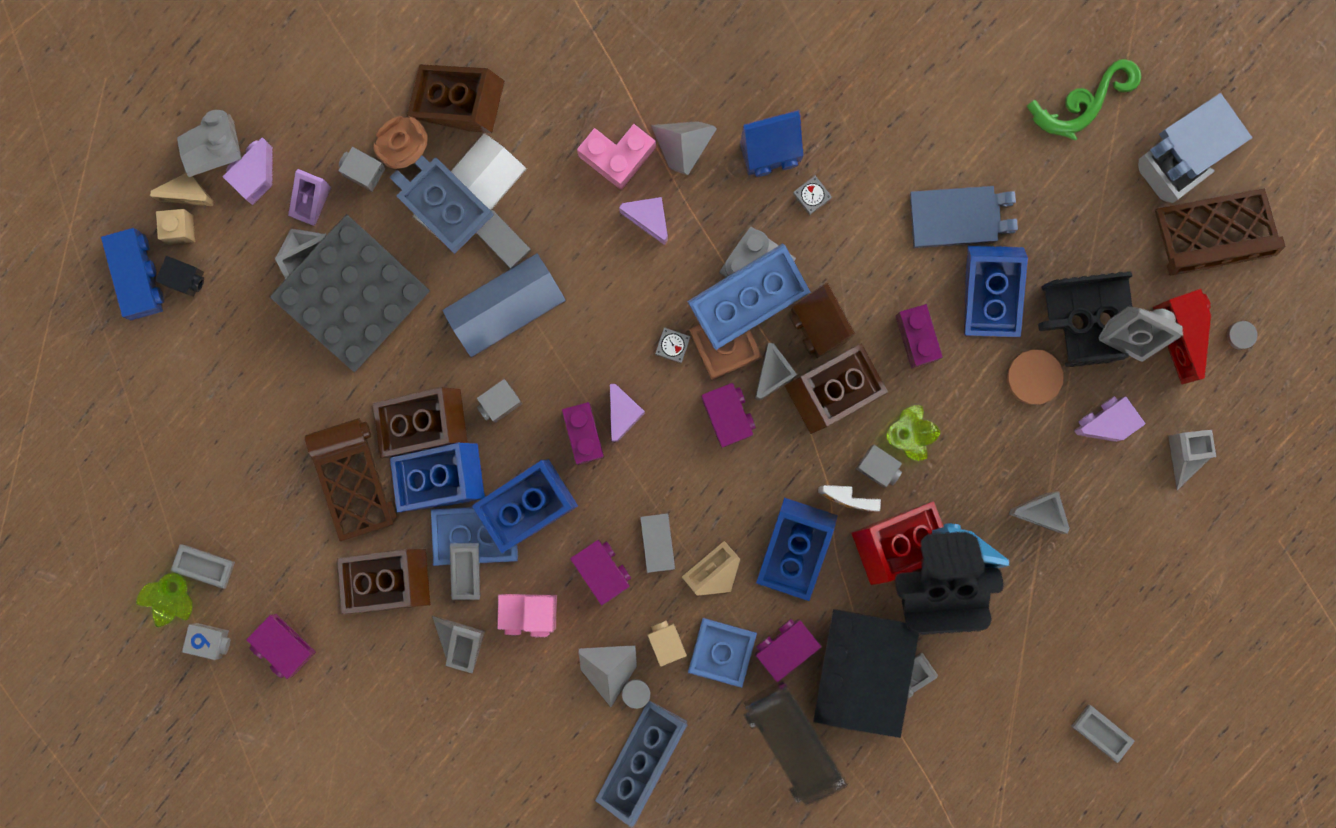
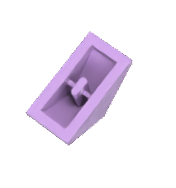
[288,169,331,226]
[619,197,668,245]
[610,384,645,442]

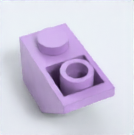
[223,137,272,205]
[1074,396,1146,441]

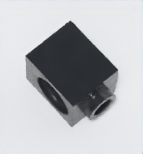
[155,256,204,297]

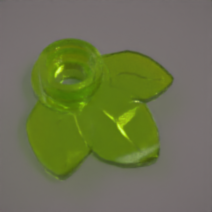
[887,405,941,461]
[136,573,193,627]

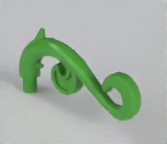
[1026,59,1142,140]

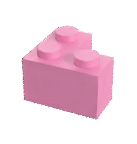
[577,124,656,190]
[498,594,557,637]

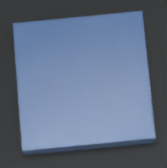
[688,618,757,688]

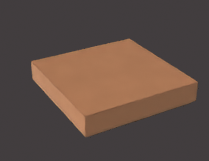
[689,325,762,381]

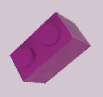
[895,304,943,369]
[701,383,756,448]
[562,402,604,465]
[570,539,631,606]
[246,614,316,679]
[755,619,821,682]

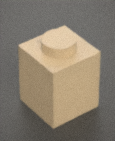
[156,209,195,245]
[648,620,687,667]

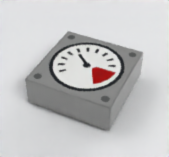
[793,176,832,215]
[655,328,690,364]

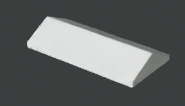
[413,133,526,238]

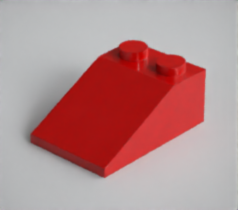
[1153,289,1211,385]
[851,501,943,585]

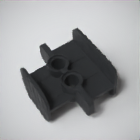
[1038,272,1133,367]
[895,532,1004,635]

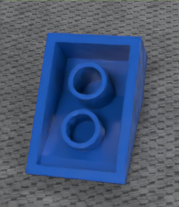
[740,110,803,177]
[964,246,1028,337]
[390,443,485,513]
[472,459,578,553]
[756,498,838,601]

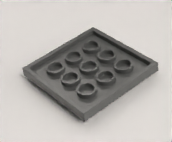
[269,214,430,373]

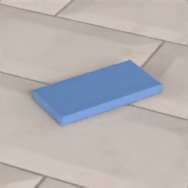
[687,244,811,350]

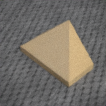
[150,173,214,206]
[682,541,740,596]

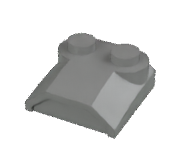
[177,110,242,177]
[1138,150,1214,203]
[719,227,796,278]
[1099,306,1183,362]

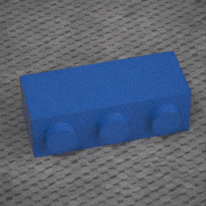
[101,228,164,320]

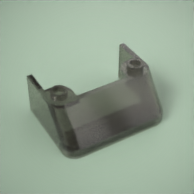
[744,679,848,806]

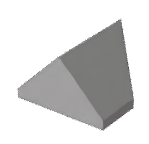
[651,121,717,175]
[275,229,326,279]
[755,343,797,400]
[1168,430,1216,490]
[1009,491,1069,534]
[432,616,485,673]
[579,646,637,707]

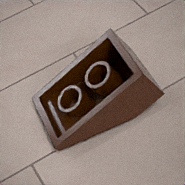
[407,64,505,133]
[789,283,855,358]
[784,343,888,434]
[373,387,468,458]
[337,549,431,614]

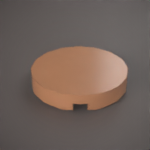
[373,116,428,169]
[1007,349,1064,405]

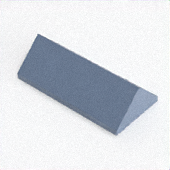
[442,253,566,358]
[595,701,687,827]

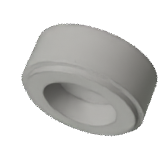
[1227,321,1257,350]
[622,679,650,709]

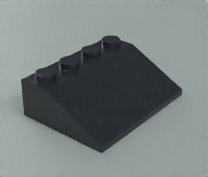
[813,609,919,738]

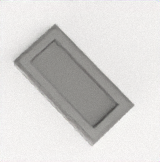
[476,210,531,269]
[640,514,675,573]
[450,543,480,600]
[171,544,235,589]
[1071,704,1135,763]

